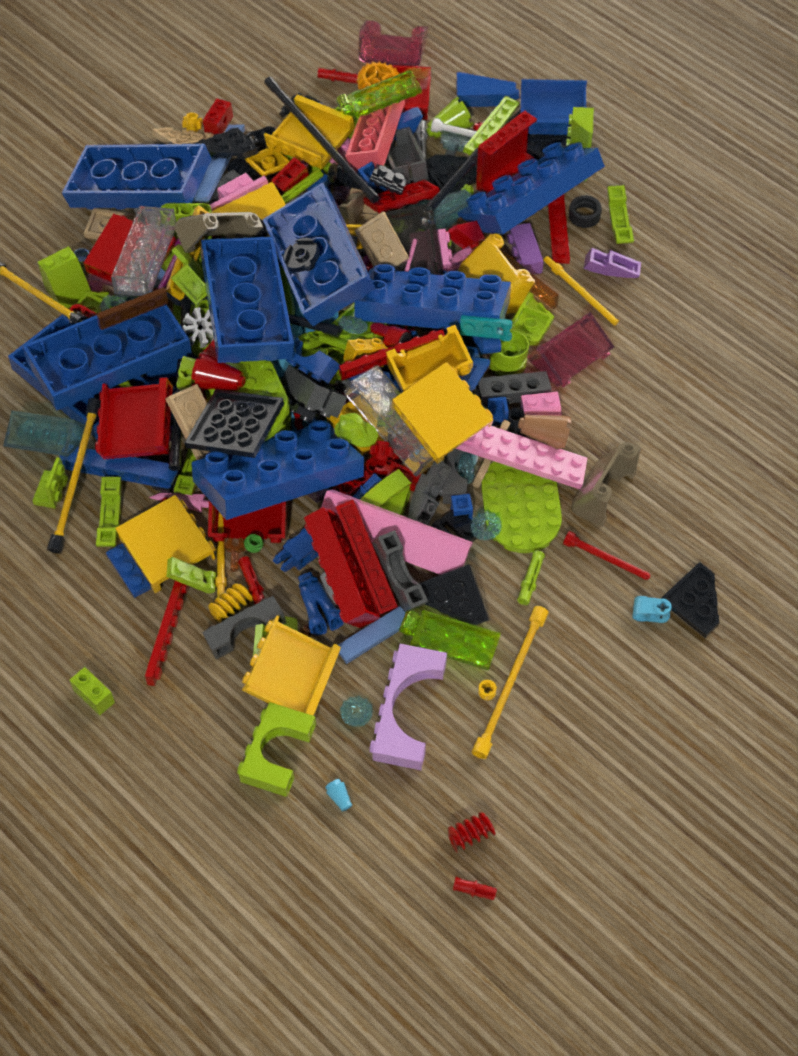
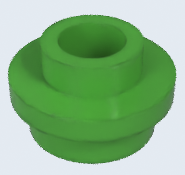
[244,534,263,553]

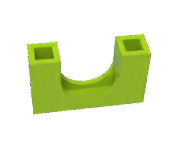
[237,702,316,797]

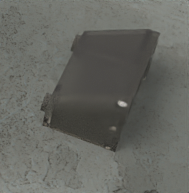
[385,204,443,275]

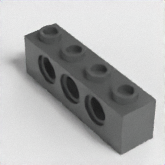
[475,371,552,407]

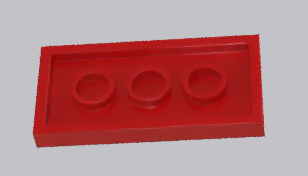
[363,180,440,214]

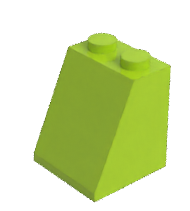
[38,246,91,309]

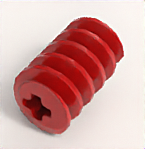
[447,812,496,853]

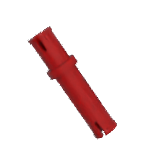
[317,68,358,84]
[238,556,265,605]

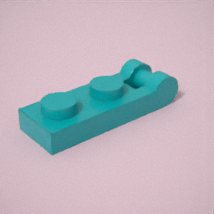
[460,315,512,341]

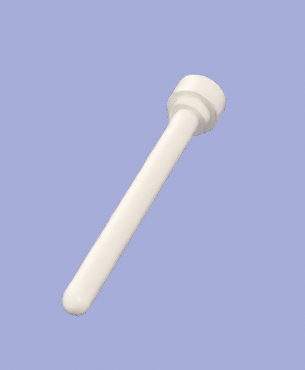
[431,118,477,137]

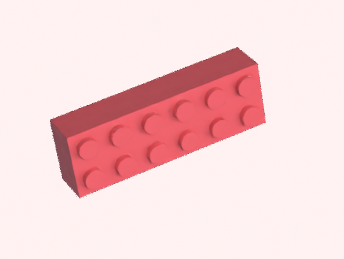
[345,87,405,171]

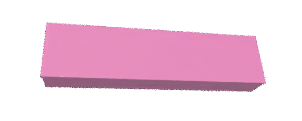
[321,489,473,575]

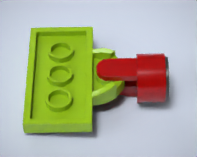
[319,303,412,350]

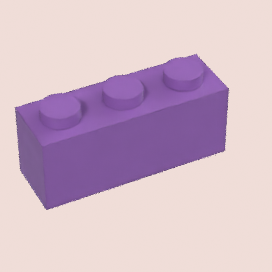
[507,223,544,275]

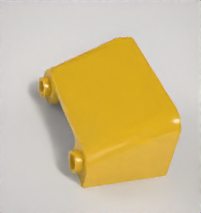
[458,234,535,314]
[386,325,473,392]

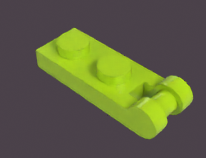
[166,557,216,593]

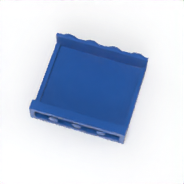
[521,79,587,135]

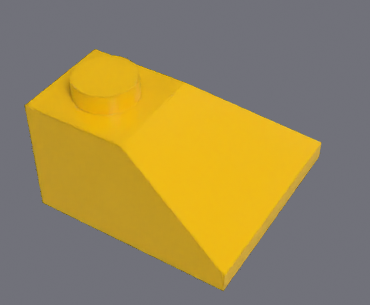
[245,148,290,177]

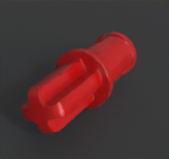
[453,877,497,900]

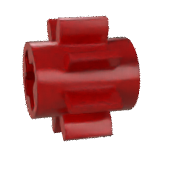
[370,441,394,462]

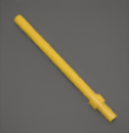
[543,256,619,326]
[215,512,227,598]

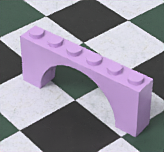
[369,644,447,770]

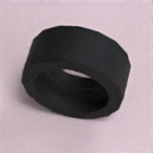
[569,195,602,228]

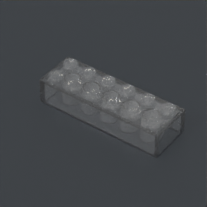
[111,206,176,296]
[344,365,434,477]

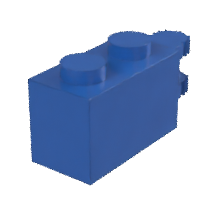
[273,528,319,572]

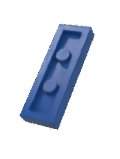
[106,543,151,598]

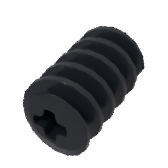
[227,157,262,181]
[327,163,360,191]

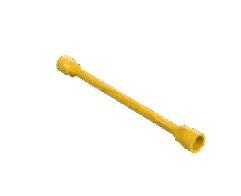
[471,606,549,759]

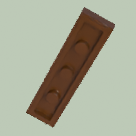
[96,287,168,330]

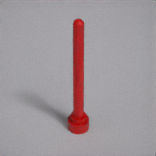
[563,531,651,580]

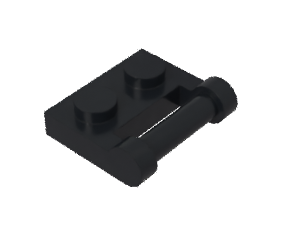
[431,510,482,542]

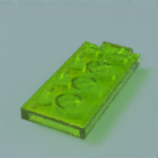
[336,70,422,118]
[399,610,501,671]

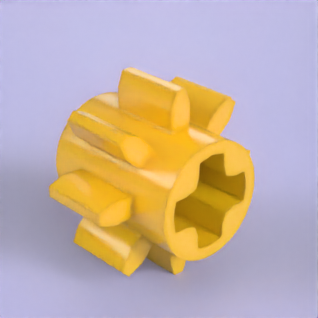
[182,112,203,133]

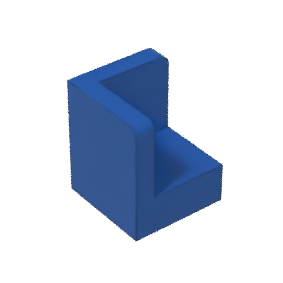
[358,162,377,189]
[487,397,509,426]
[451,494,473,520]

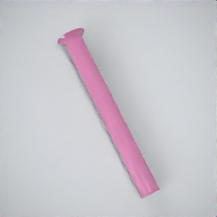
[404,239,417,272]

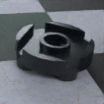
[284,238,320,272]

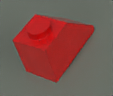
[446,221,485,250]

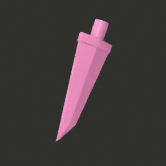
[149,493,209,513]

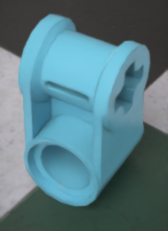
[632,596,672,623]

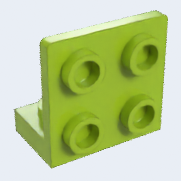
[33,457,68,509]

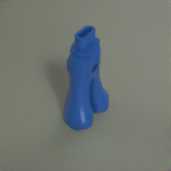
[298,572,344,636]

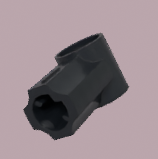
[508,408,526,437]

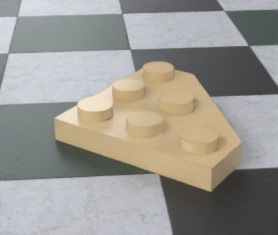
[152,127,214,144]

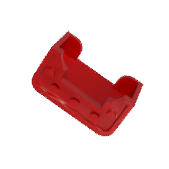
[208,501,288,543]

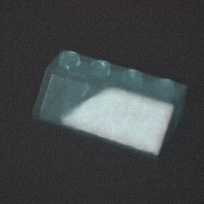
[3,411,85,457]

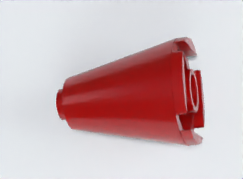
[191,352,246,390]

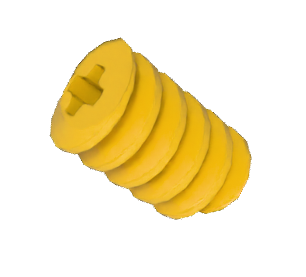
[208,583,253,623]

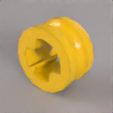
[478,680,497,700]

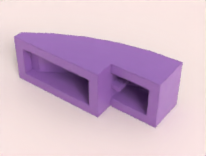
[584,248,641,278]

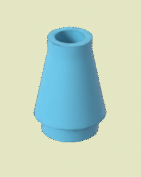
[325,779,352,812]

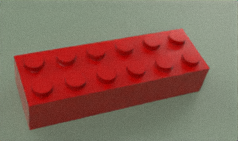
[304,507,381,628]

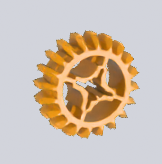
[357,61,401,96]

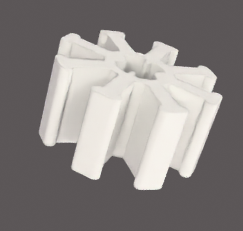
[182,307,214,348]

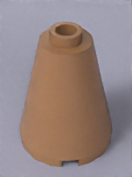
[518,415,571,449]

